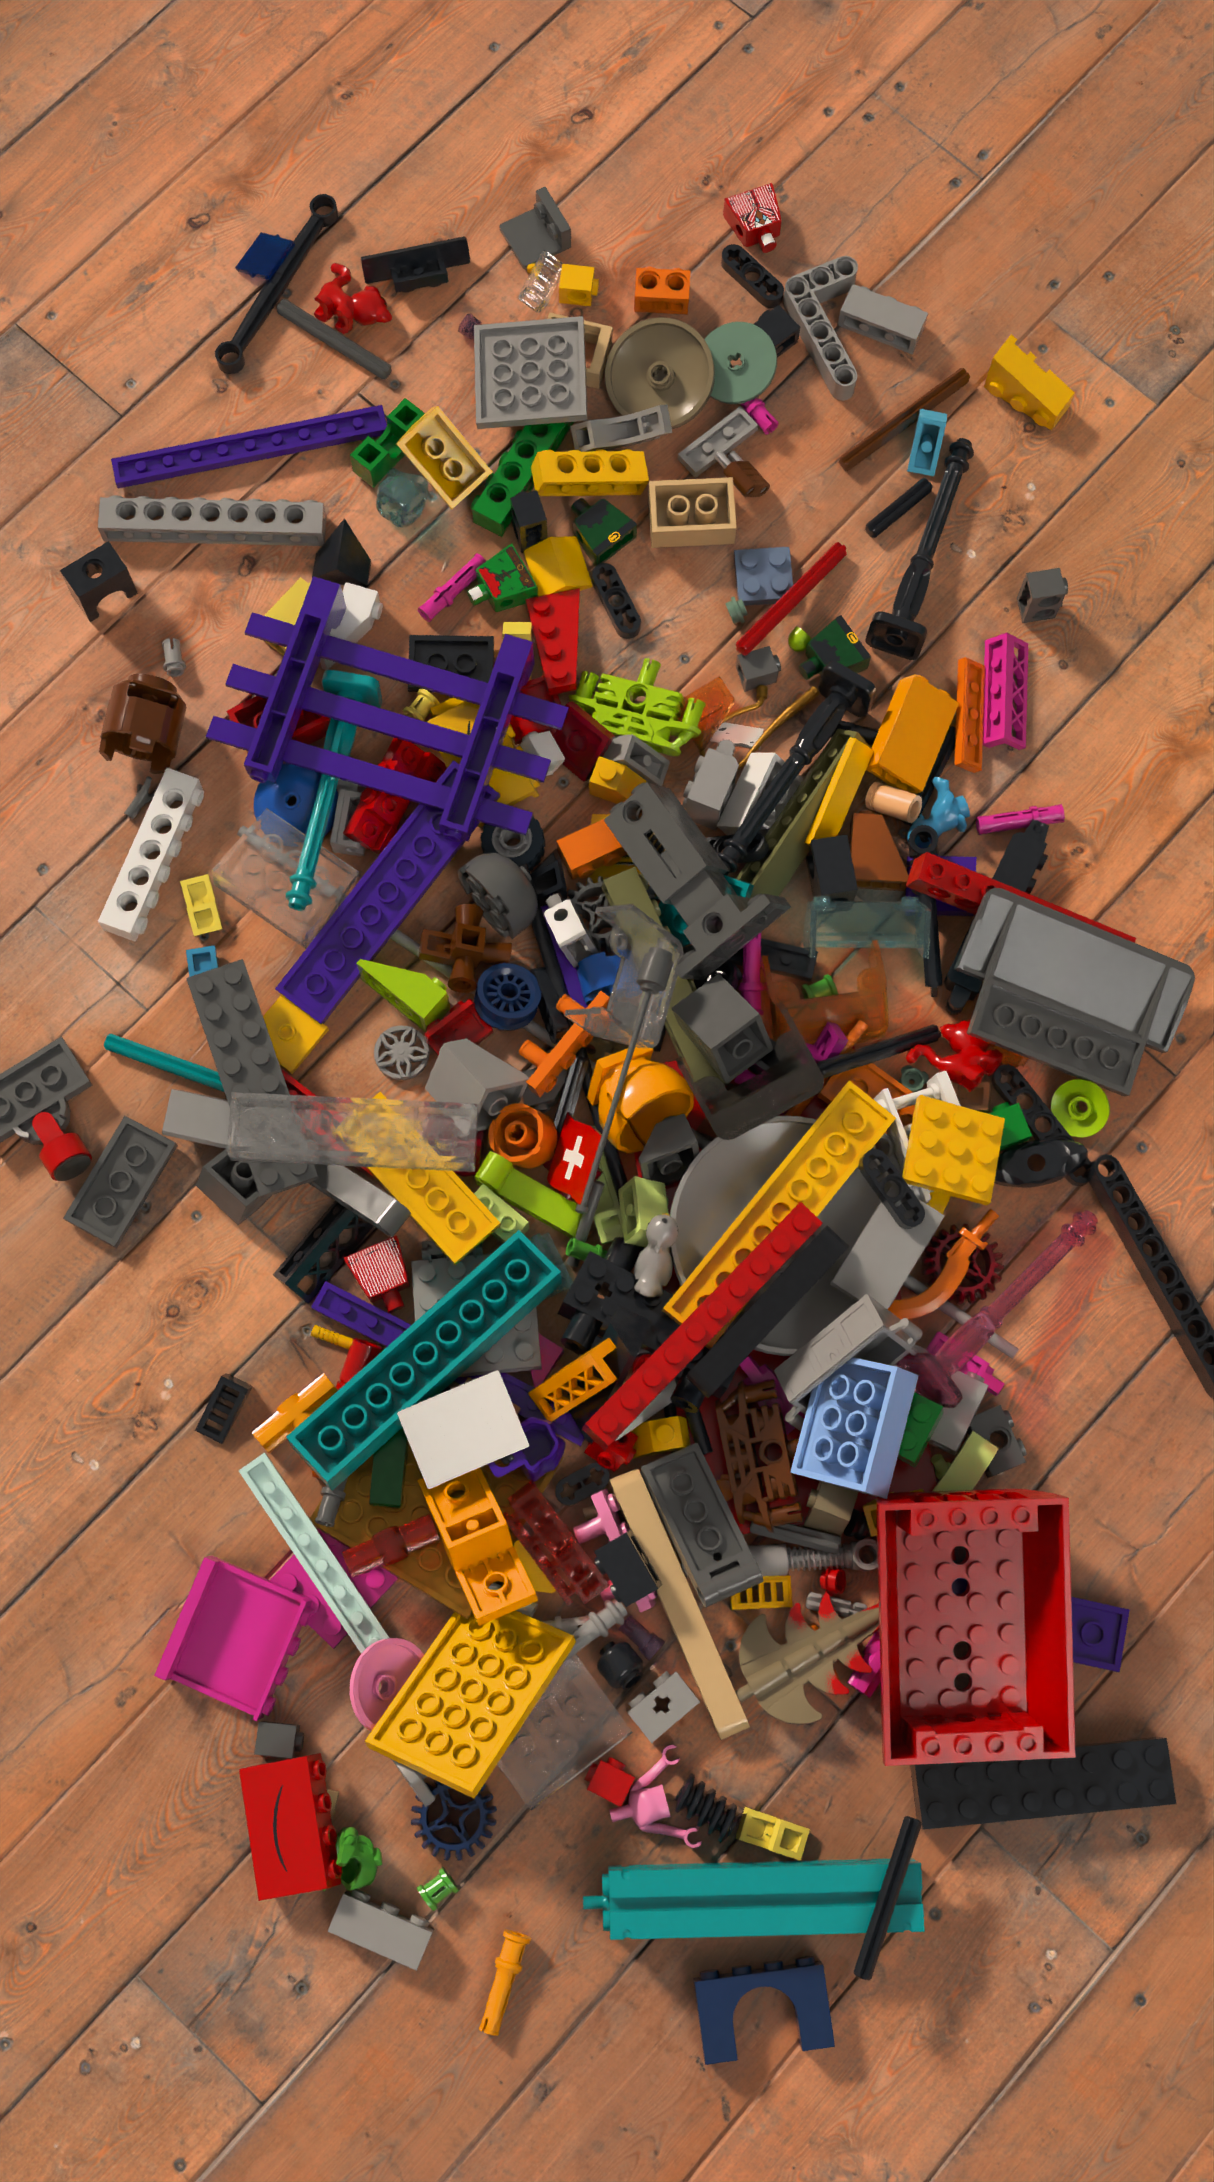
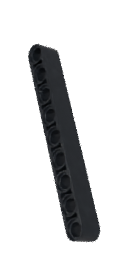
[1086,1154,1214,1399]

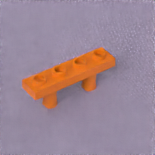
[519,991,614,1098]

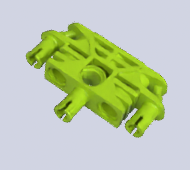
[569,658,706,756]

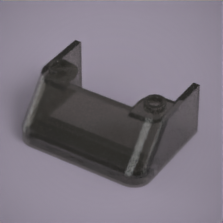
[676,1001,824,1140]

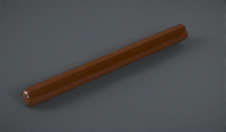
[839,368,970,471]

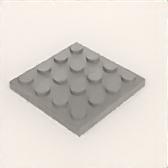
[474,316,588,429]
[411,1254,542,1377]

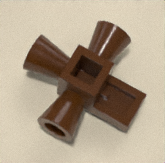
[418,903,512,993]

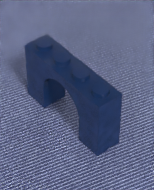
[693,1956,835,2065]

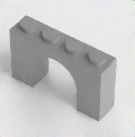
[893,1345,989,1456]

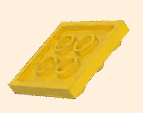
[902,1095,1005,1206]

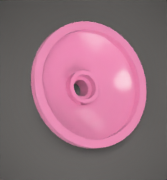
[350,1638,424,1732]

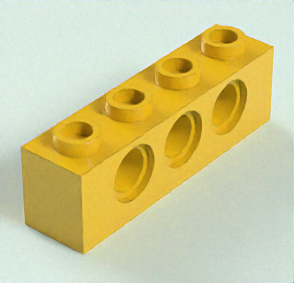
[531,449,649,496]

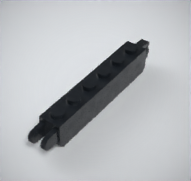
[944,819,1049,1015]

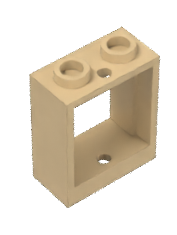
[547,312,613,389]

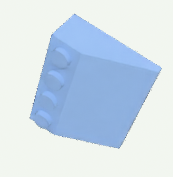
[790,1357,919,1499]

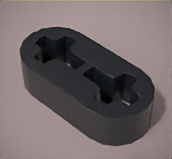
[555,1463,610,1506]

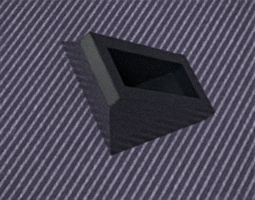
[312,518,371,588]
[530,848,567,906]

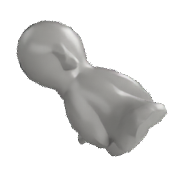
[634,1213,679,1298]

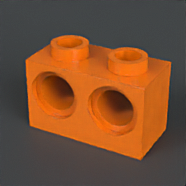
[634,267,691,315]

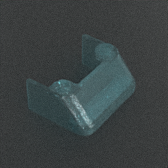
[803,896,931,958]

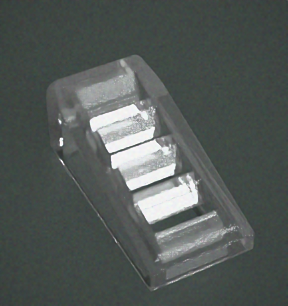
[518,250,563,313]

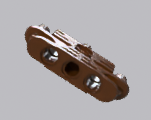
[715,1379,803,1533]

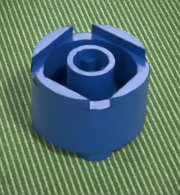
[576,949,642,1005]

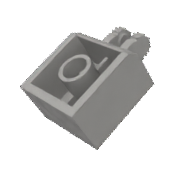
[682,739,739,831]

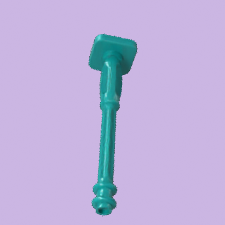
[285,670,383,911]

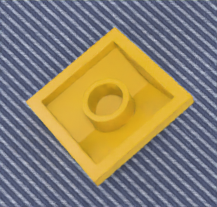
[524,536,593,596]

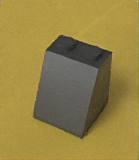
[671,974,774,1084]

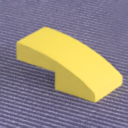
[180,874,223,937]
[735,1807,810,1861]

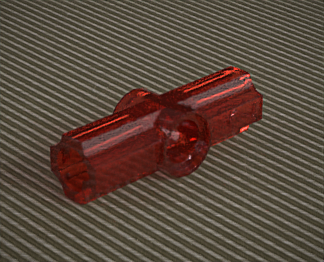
[342,1514,439,1578]

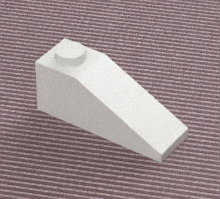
[320,582,383,670]

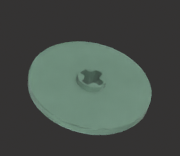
[704,322,777,404]

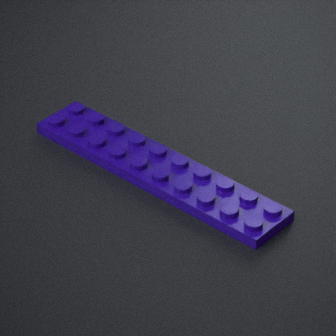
[275,760,500,1024]

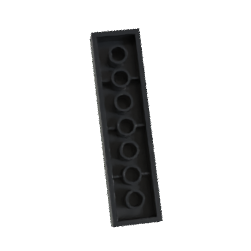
[910,1737,1176,1830]

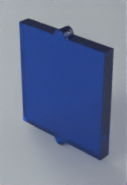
[235,232,295,280]

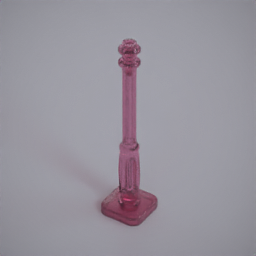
[896,1210,1098,1408]

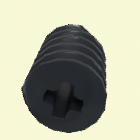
[673,1773,744,1843]

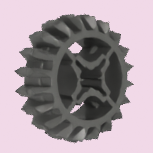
[564,876,625,953]

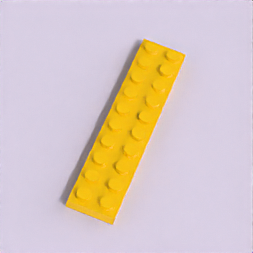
[662,1080,896,1350]

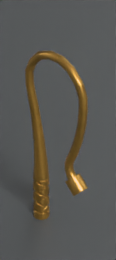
[699,685,820,770]

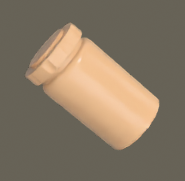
[865,782,922,823]

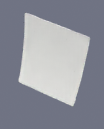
[397,1370,529,1489]

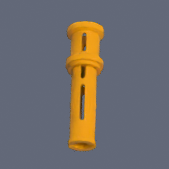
[479,1929,531,2036]

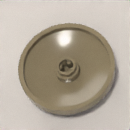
[605,317,715,429]

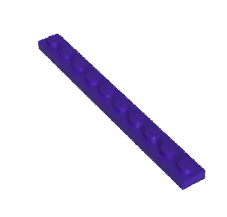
[111,405,387,489]
[311,1281,585,1447]

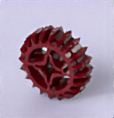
[922,1224,1004,1305]

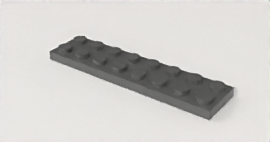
[186,959,319,1199]

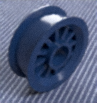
[474,963,541,1031]

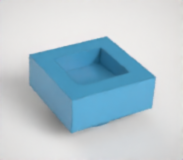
[186,945,219,977]

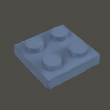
[733,547,793,606]

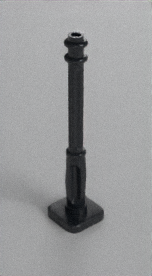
[865,438,974,660]
[717,660,876,876]

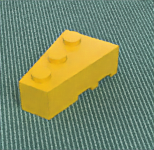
[984,334,1075,431]

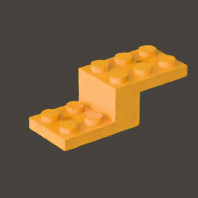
[417,1467,538,1626]

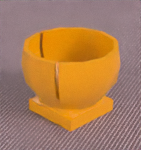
[587,1041,694,1153]

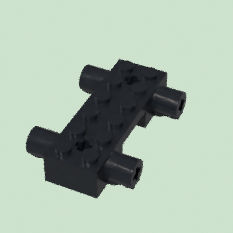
[557,1237,738,1413]

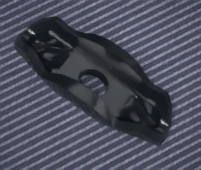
[994,1139,1088,1188]

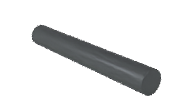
[567,1180,605,1267]

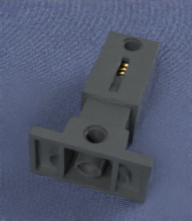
[604,782,791,980]

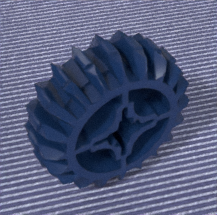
[411,1780,497,1861]

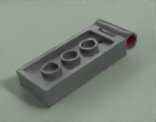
[640,1443,763,1608]

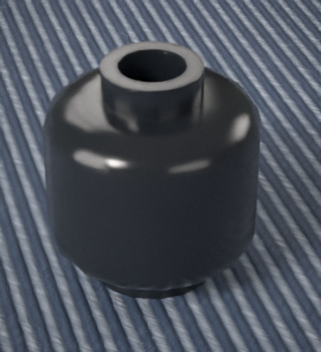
[597,1641,643,1690]

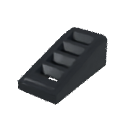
[195,1373,253,1444]

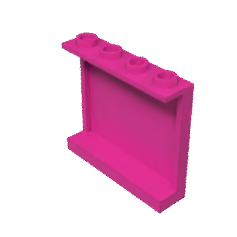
[154,1555,314,1722]

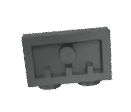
[499,187,571,269]

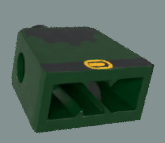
[571,498,637,567]
[798,615,871,680]

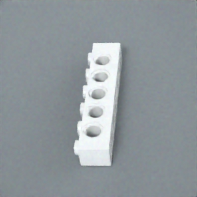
[98,768,204,942]

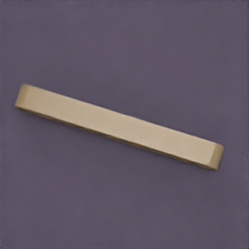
[609,1468,750,1740]

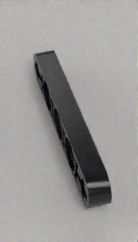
[992,1064,1091,1186]

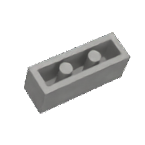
[838,284,928,355]
[327,1889,434,1971]

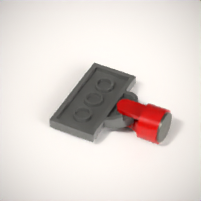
[0,1036,93,1181]

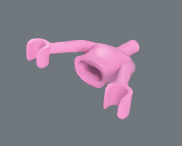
[609,1745,702,1848]

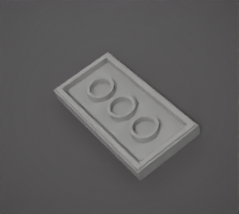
[830,1183,945,1309]

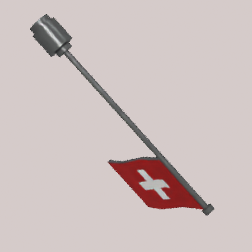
[547,947,673,1214]

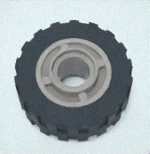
[480,816,546,871]

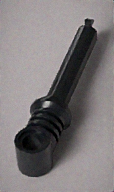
[908,825,942,997]

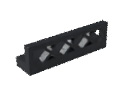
[273,1201,373,1304]

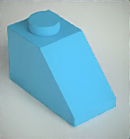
[907,409,947,476]

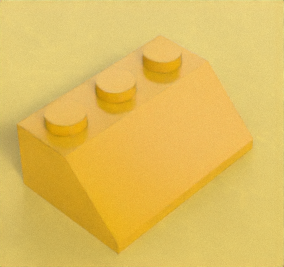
[396,406,493,510]

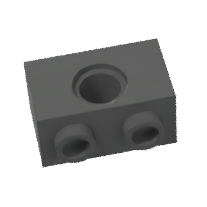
[967,1405,1027,1478]

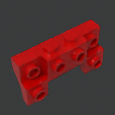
[343,738,447,855]

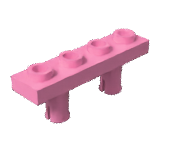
[573,1488,657,1613]

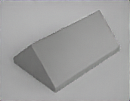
[162,1089,245,1153]

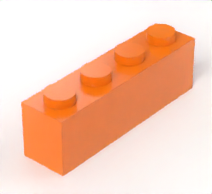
[556,818,627,880]

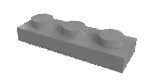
[678,406,758,478]

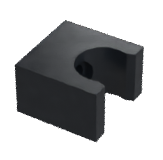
[60,541,138,622]
[806,835,858,913]

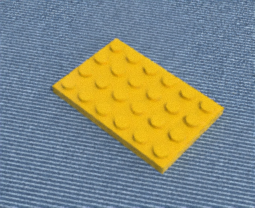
[365,1611,576,1799]

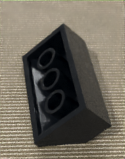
[568,1305,652,1444]

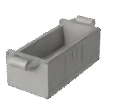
[774,1294,923,1431]

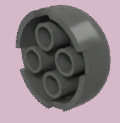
[458,853,538,939]

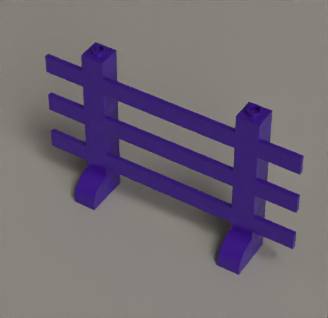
[206,576,569,842]

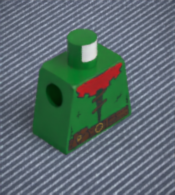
[467,544,538,612]

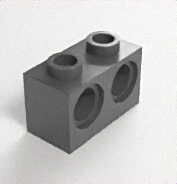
[1017,568,1068,623]

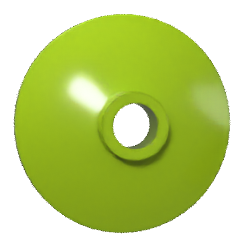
[1051,1079,1110,1138]

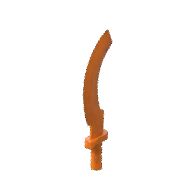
[888,1209,999,1320]

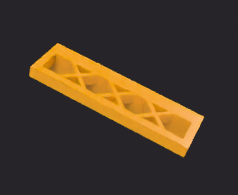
[528,1338,617,1422]

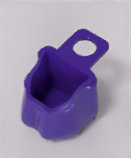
[488,1417,566,1482]

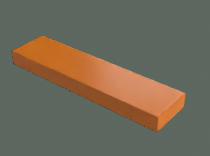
[955,657,985,773]

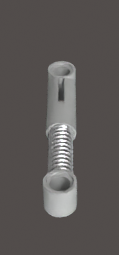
[681,1539,878,1579]

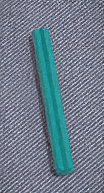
[104,1034,224,1092]

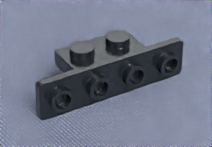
[361,236,470,293]

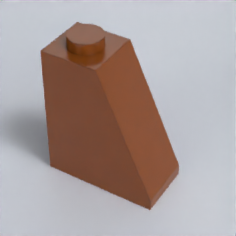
[849,810,909,891]

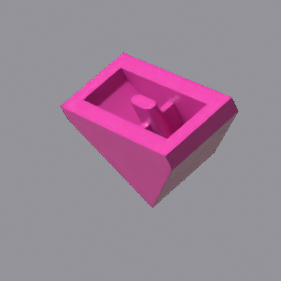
[531,1334,564,1388]

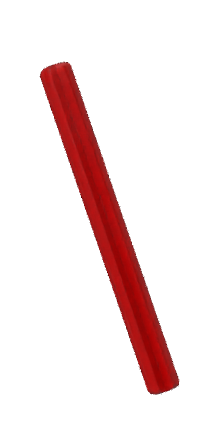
[735,542,847,656]

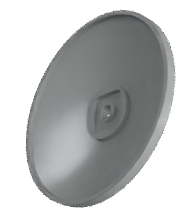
[670,1116,901,1356]

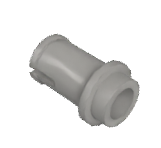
[162,638,186,677]

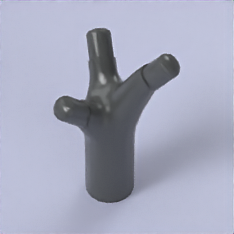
[124,777,154,820]

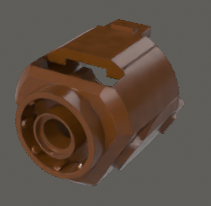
[99,674,187,774]

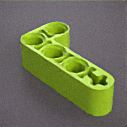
[474,1151,582,1239]

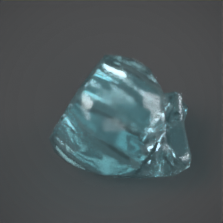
[376,468,428,527]

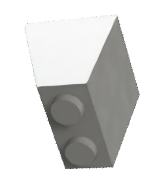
[425,1039,529,1134]

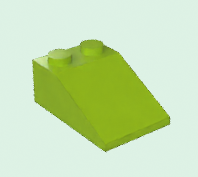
[357,959,451,1032]

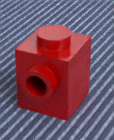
[584,1756,635,1807]

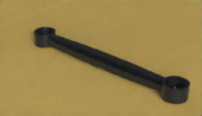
[215,194,338,374]

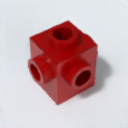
[584,1432,638,1472]

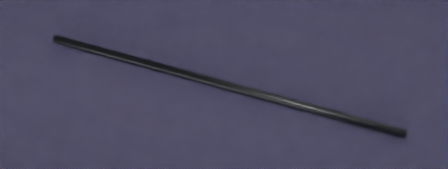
[519,864,713,1455]

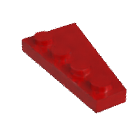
[525,588,580,695]

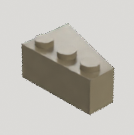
[803,1481,858,1537]

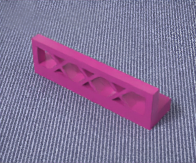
[983,633,1028,750]

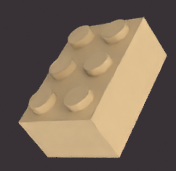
[648,477,736,548]

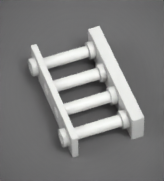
[874,1071,960,1203]

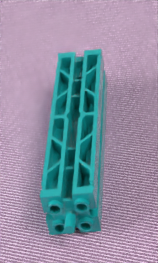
[583,1858,925,1940]

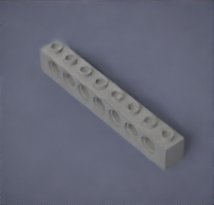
[98,495,326,546]

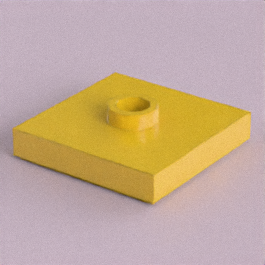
[263,994,329,1074]

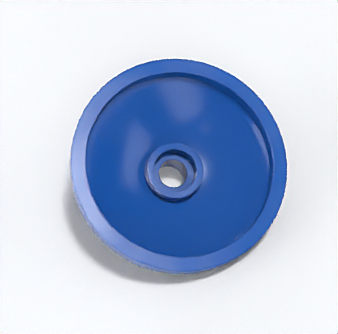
[254,763,338,847]

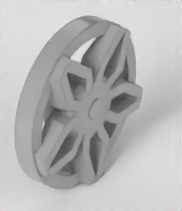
[374,1025,429,1080]

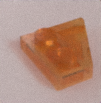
[677,676,735,752]

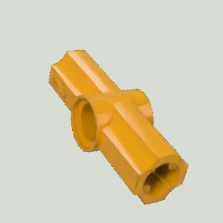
[252,1373,338,1454]

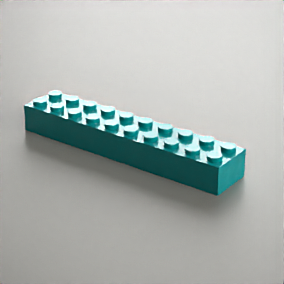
[286,1230,562,1491]

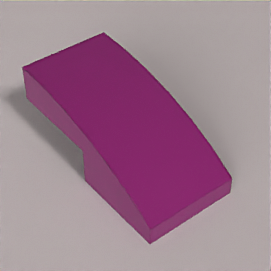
[795,1022,848,1084]

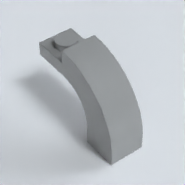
[570,404,673,452]

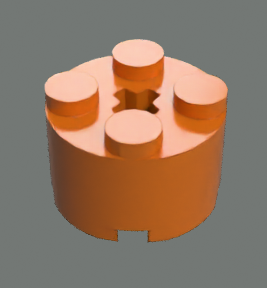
[488,1103,557,1169]

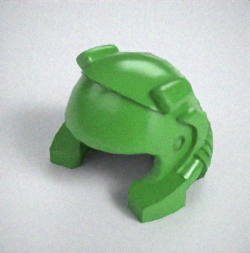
[323,1827,383,1891]

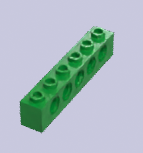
[471,421,575,537]

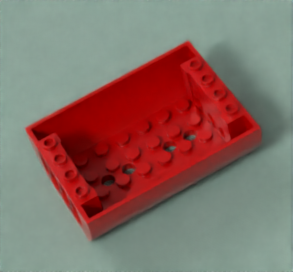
[876,1489,1076,1766]

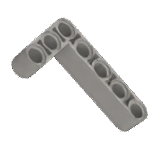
[783,256,858,401]

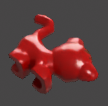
[314,263,392,334]
[905,1019,1003,1092]

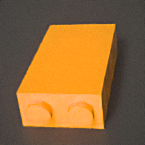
[866,674,959,794]

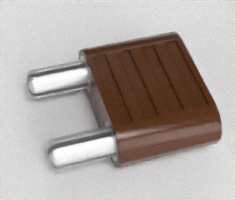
[714,451,770,497]

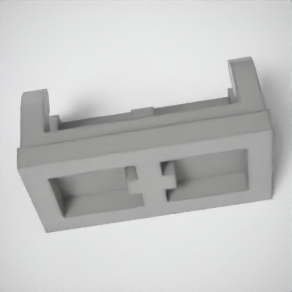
[330,789,366,856]

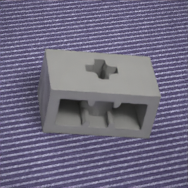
[627,1671,700,1743]

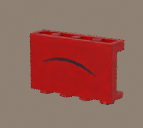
[239,1753,342,1901]

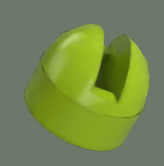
[788,626,812,652]

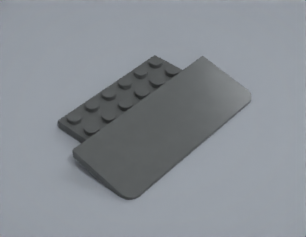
[954,888,1195,1097]

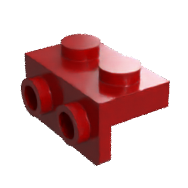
[424,999,494,1056]

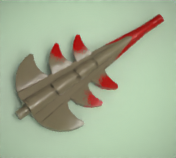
[735,1593,879,1725]

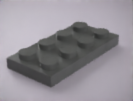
[63,1116,178,1248]

